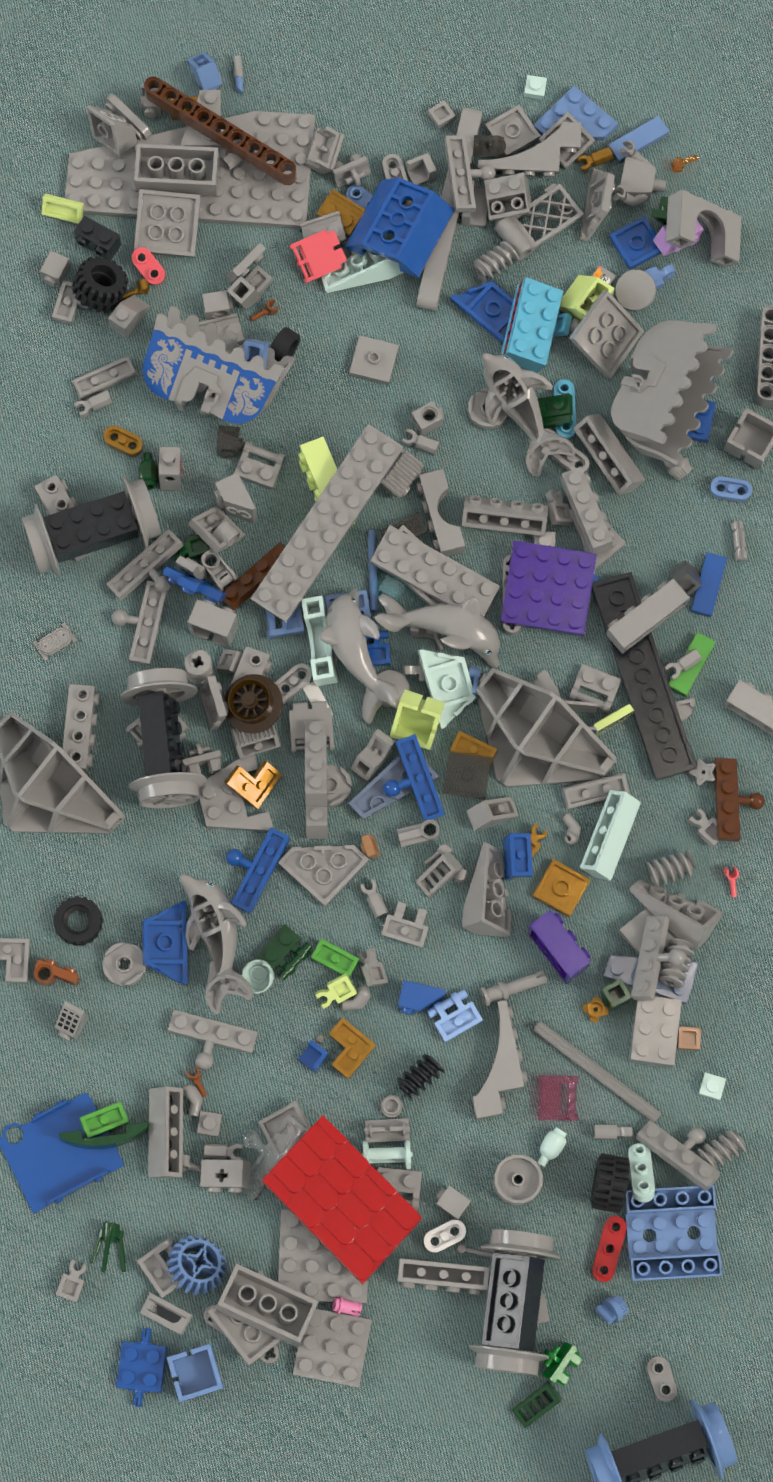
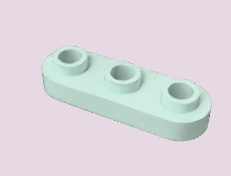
[628,1143,655,1202]

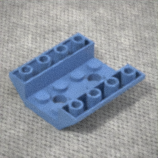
[625,1185,722,1281]

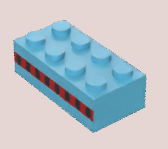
[501,277,563,373]

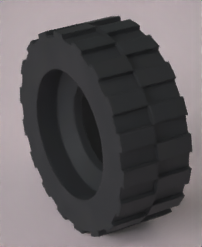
[53,896,103,946]

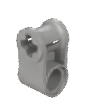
[201,550,238,591]

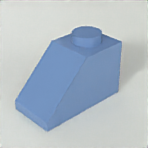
[187,52,222,90]

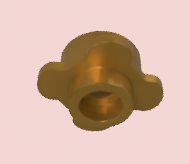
[582,997,609,1023]

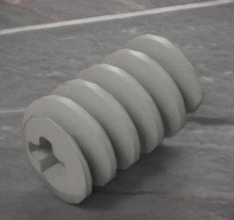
[473,241,519,283]
[184,650,213,685]
[646,850,695,887]
[659,938,694,988]
[696,1129,747,1169]

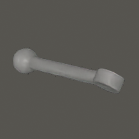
[457,1244,493,1258]

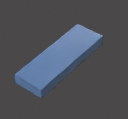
[608,116,669,164]

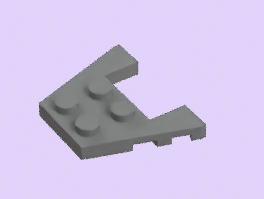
[199,755,273,832]

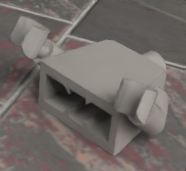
[612,140,666,207]

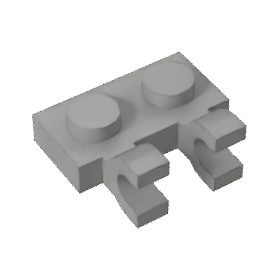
[381,901,429,948]

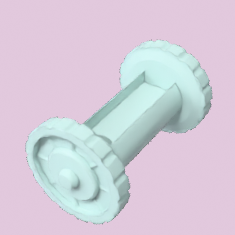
[361,1140,413,1169]

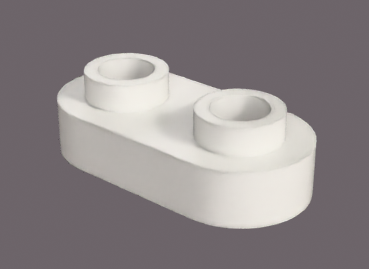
[424,1220,466,1253]

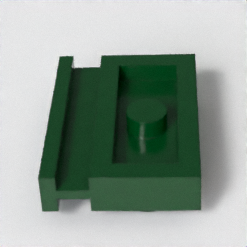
[538,393,573,429]

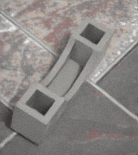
[416,469,465,556]

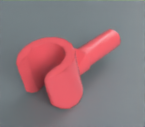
[723,866,739,897]

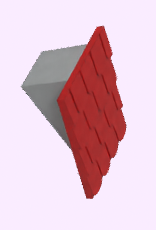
[262,1115,422,1285]

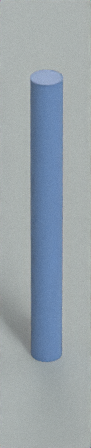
[367,530,378,612]

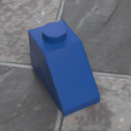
[398,980,446,1016]

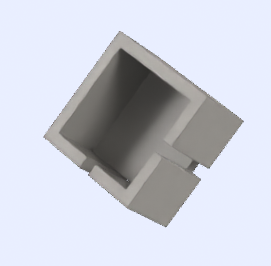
[724,408,773,470]
[187,600,239,649]

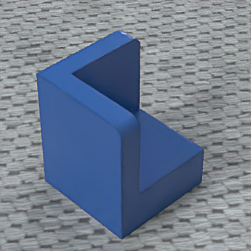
[298,1040,329,1074]

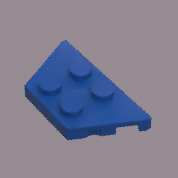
[450,281,514,344]
[142,901,188,985]

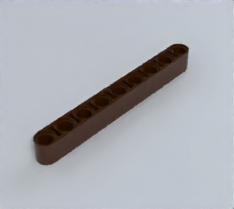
[144,76,297,185]

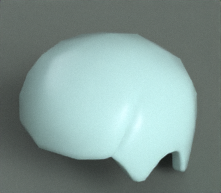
[242,959,274,994]

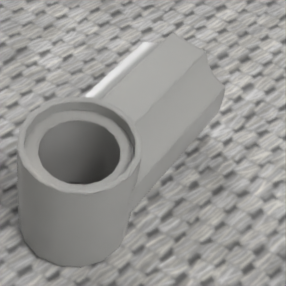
[397,820,440,848]

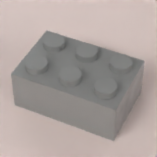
[628,997,682,1069]

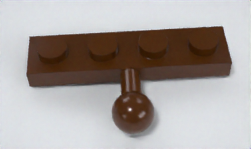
[222,542,286,611]
[714,758,765,842]

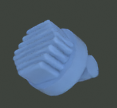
[595,1295,628,1325]

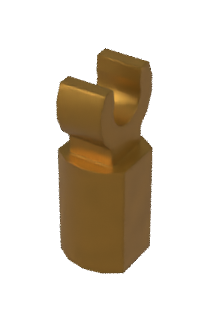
[576,147,613,173]

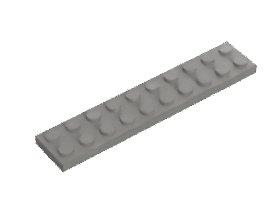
[251,424,404,623]

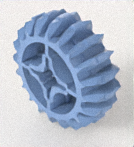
[167,1234,227,1295]

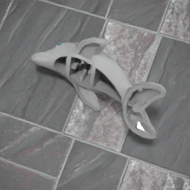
[482,353,576,477]
[320,588,400,724]
[374,594,500,669]
[180,874,254,1014]

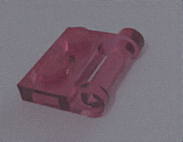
[538,1075,579,1121]

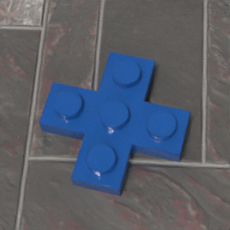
[163,566,227,603]

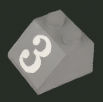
[86,105,138,156]
[213,472,257,523]

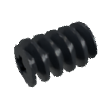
[396,1054,445,1102]

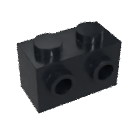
[74,215,121,261]

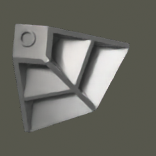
[476,668,617,787]
[0,711,125,834]

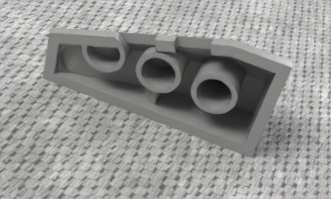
[462,842,512,937]
[629,879,723,949]

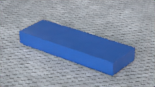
[691,552,727,617]

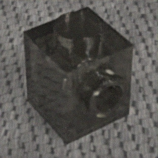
[217,425,244,459]

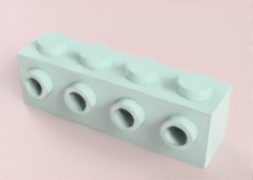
[580,790,641,881]

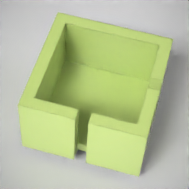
[389,689,445,750]

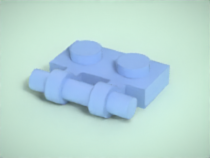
[426,989,483,1043]

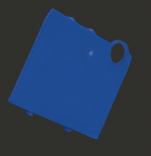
[0,1093,125,1213]

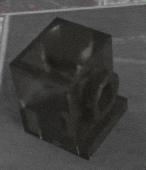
[473,135,506,158]

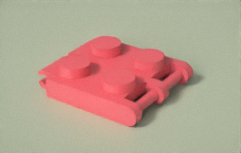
[289,229,347,283]

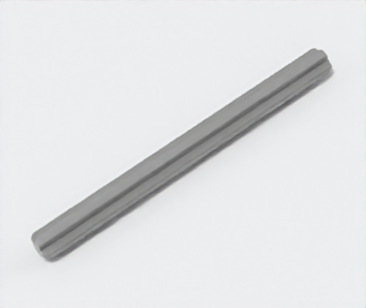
[533,1021,661,1122]

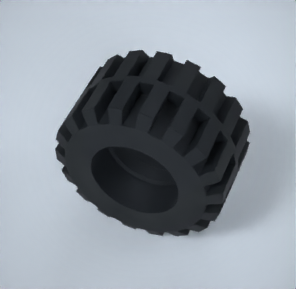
[72,256,128,313]
[591,1153,630,1213]

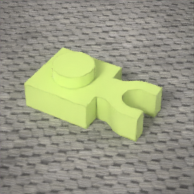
[315,973,357,1009]

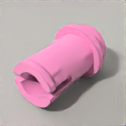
[332,1296,362,1317]

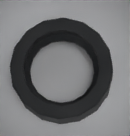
[270,327,301,361]

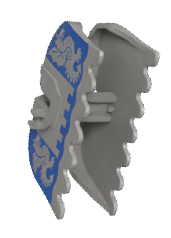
[142,306,295,424]

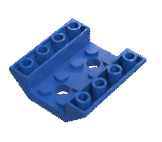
[345,177,454,278]

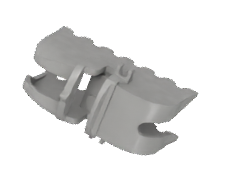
[611,320,734,467]

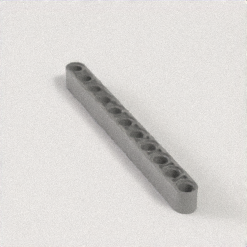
[416,107,483,311]

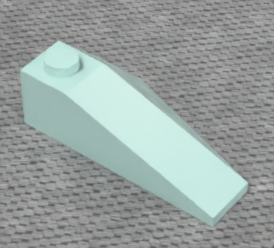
[321,233,404,293]

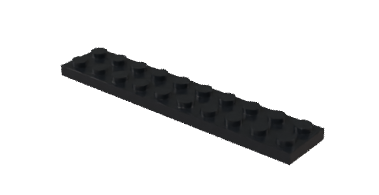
[592,572,697,781]

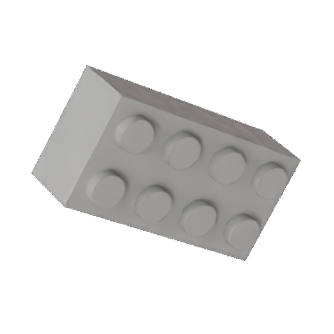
[134,144,220,196]
[216,1263,319,1348]

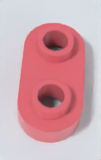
[132,247,165,285]

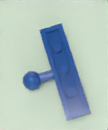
[383,734,445,821]
[226,828,291,914]

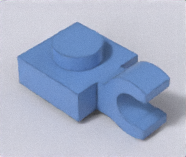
[644,264,675,289]

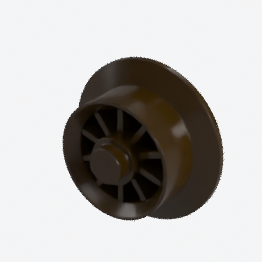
[224,674,283,733]

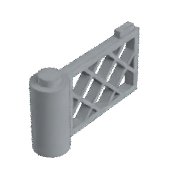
[494,183,584,261]

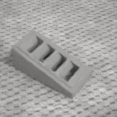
[415,852,463,898]

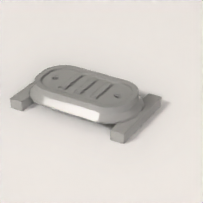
[33,622,77,662]

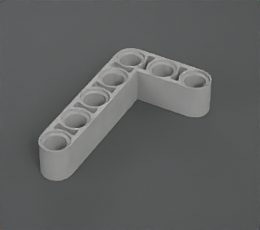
[754,306,773,408]

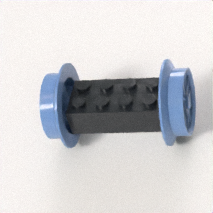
[585,1399,737,1482]

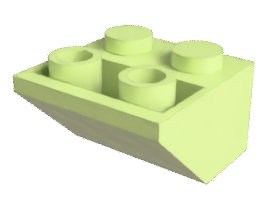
[559,275,614,321]

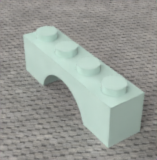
[302,596,338,686]

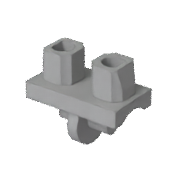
[332,154,371,188]
[182,742,222,775]

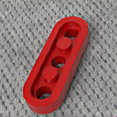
[592,1216,627,1282]

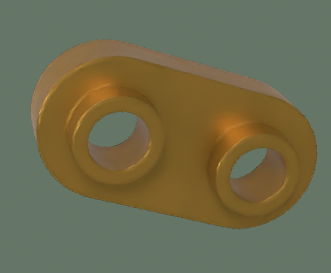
[103,425,143,457]

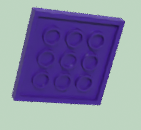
[500,540,597,636]

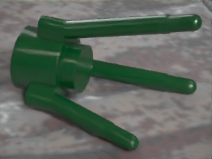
[90,1223,126,1272]

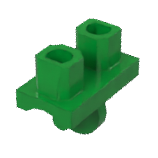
[542,1342,583,1385]

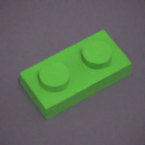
[311,938,359,978]
[79,1102,129,1138]

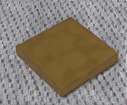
[532,859,591,918]

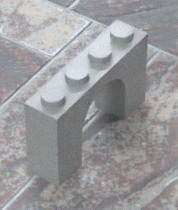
[666,190,741,267]

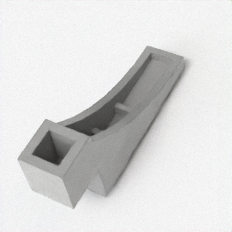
[478,122,582,177]
[305,721,328,839]
[472,1000,527,1121]

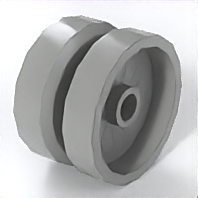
[493,1155,543,1206]

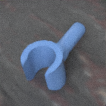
[469,666,481,695]

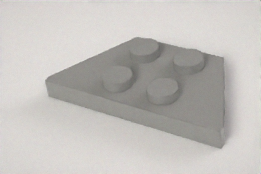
[579,168,615,242]

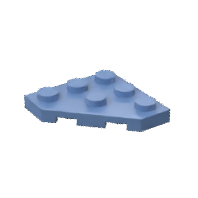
[534,86,618,140]

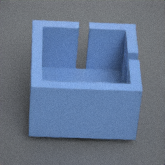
[167,1344,224,1402]

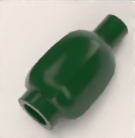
[138,452,159,490]

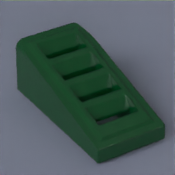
[512,1381,562,1428]

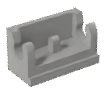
[305,126,344,175]

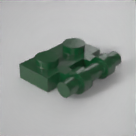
[256,924,313,981]

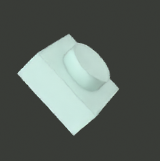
[524,75,547,100]
[698,1073,726,1101]

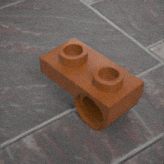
[34,958,81,986]

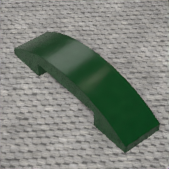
[59,1122,149,1149]

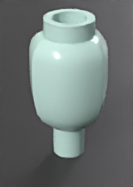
[537,1127,567,1167]

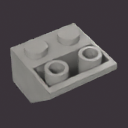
[484,173,531,221]

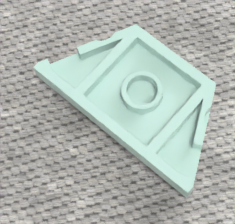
[417,649,476,729]

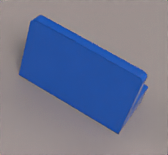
[503,833,533,880]

